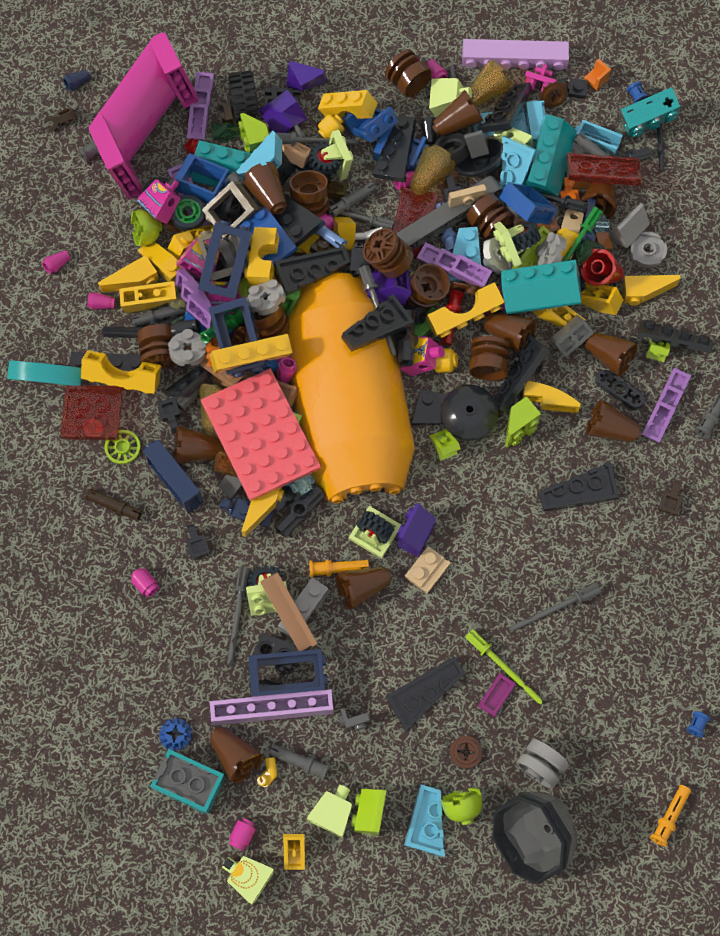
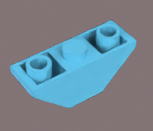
[236,131,282,180]

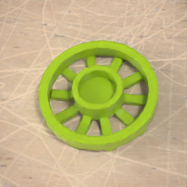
[105,430,141,465]

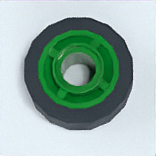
[171,195,205,231]

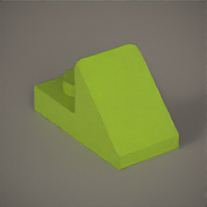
[646,338,670,362]
[429,429,460,461]

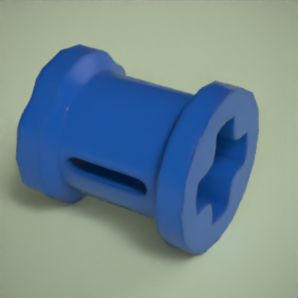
[627,81,649,103]
[686,711,711,738]

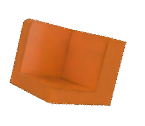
[584,59,611,91]

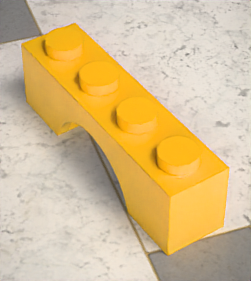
[426,282,504,338]
[209,334,293,373]
[81,350,161,394]

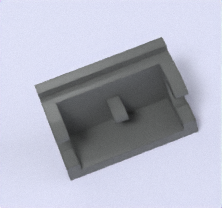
[549,315,594,357]

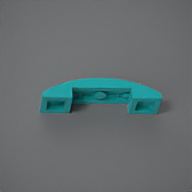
[7,360,82,387]

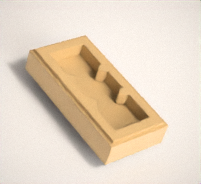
[448,184,486,208]

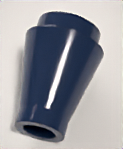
[63,69,91,91]

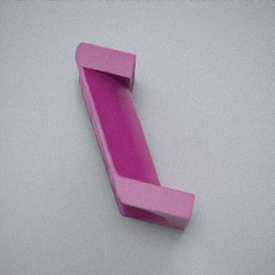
[89,33,200,200]

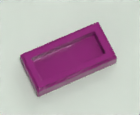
[478,673,516,718]

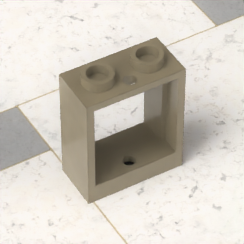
[202,181,261,238]
[197,230,246,281]

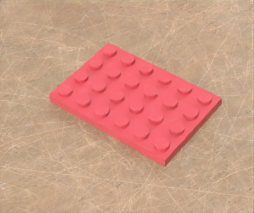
[201,368,321,501]

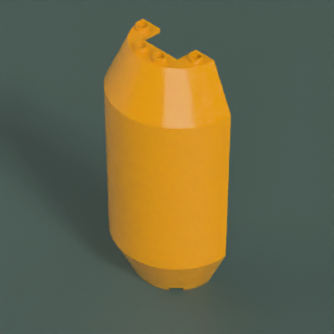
[285,273,415,504]

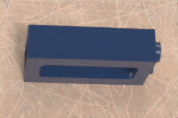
[198,220,252,299]
[209,297,267,378]
[143,439,203,514]
[248,649,328,697]

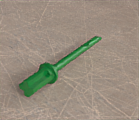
[561,207,603,262]

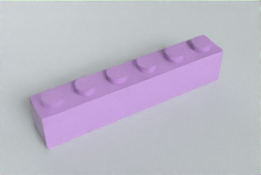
[462,39,569,71]
[210,690,334,726]

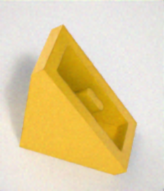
[333,217,356,251]
[283,834,305,870]

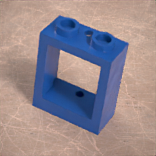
[174,153,229,204]
[499,182,559,225]

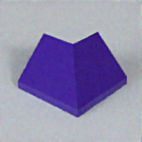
[286,61,328,91]
[259,90,308,133]

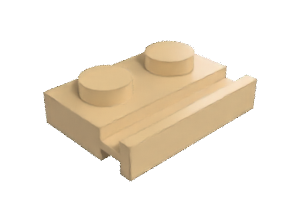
[405,546,451,594]

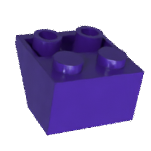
[367,269,412,306]
[396,503,436,557]

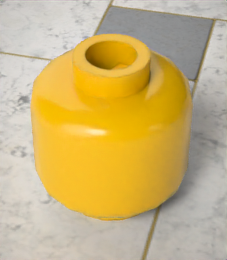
[318,114,344,138]
[434,348,458,373]

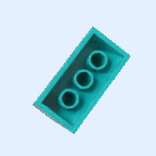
[524,114,577,197]
[191,140,252,187]
[501,260,581,314]

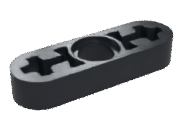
[595,370,644,410]

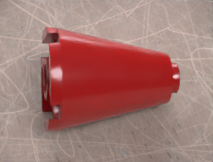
[581,249,624,286]

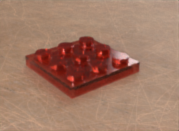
[60,386,123,440]

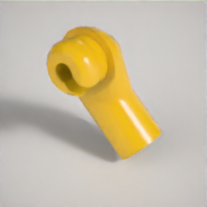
[257,758,277,787]

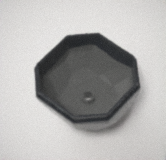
[492,791,577,884]

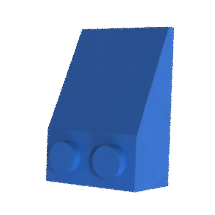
[237,207,298,267]

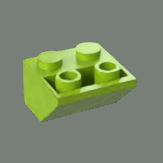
[238,113,269,153]
[505,396,541,448]

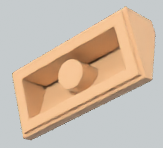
[282,142,311,168]

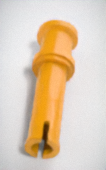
[309,559,369,578]
[650,785,691,847]

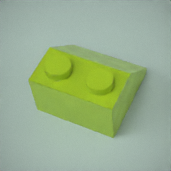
[351,789,386,837]

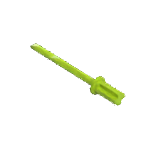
[465,629,543,704]

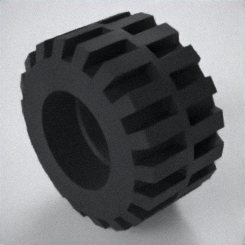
[228,70,259,119]

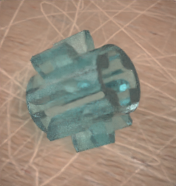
[593,214,610,234]
[290,474,315,495]

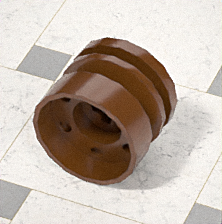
[385,49,432,98]
[289,170,329,217]
[466,193,515,240]
[363,228,413,278]
[407,263,450,311]
[241,297,289,340]
[137,324,176,369]
[469,336,511,381]

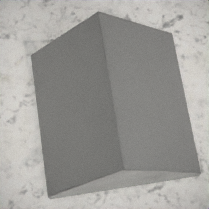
[609,203,650,248]

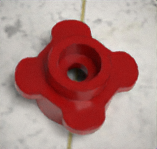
[184,138,201,156]

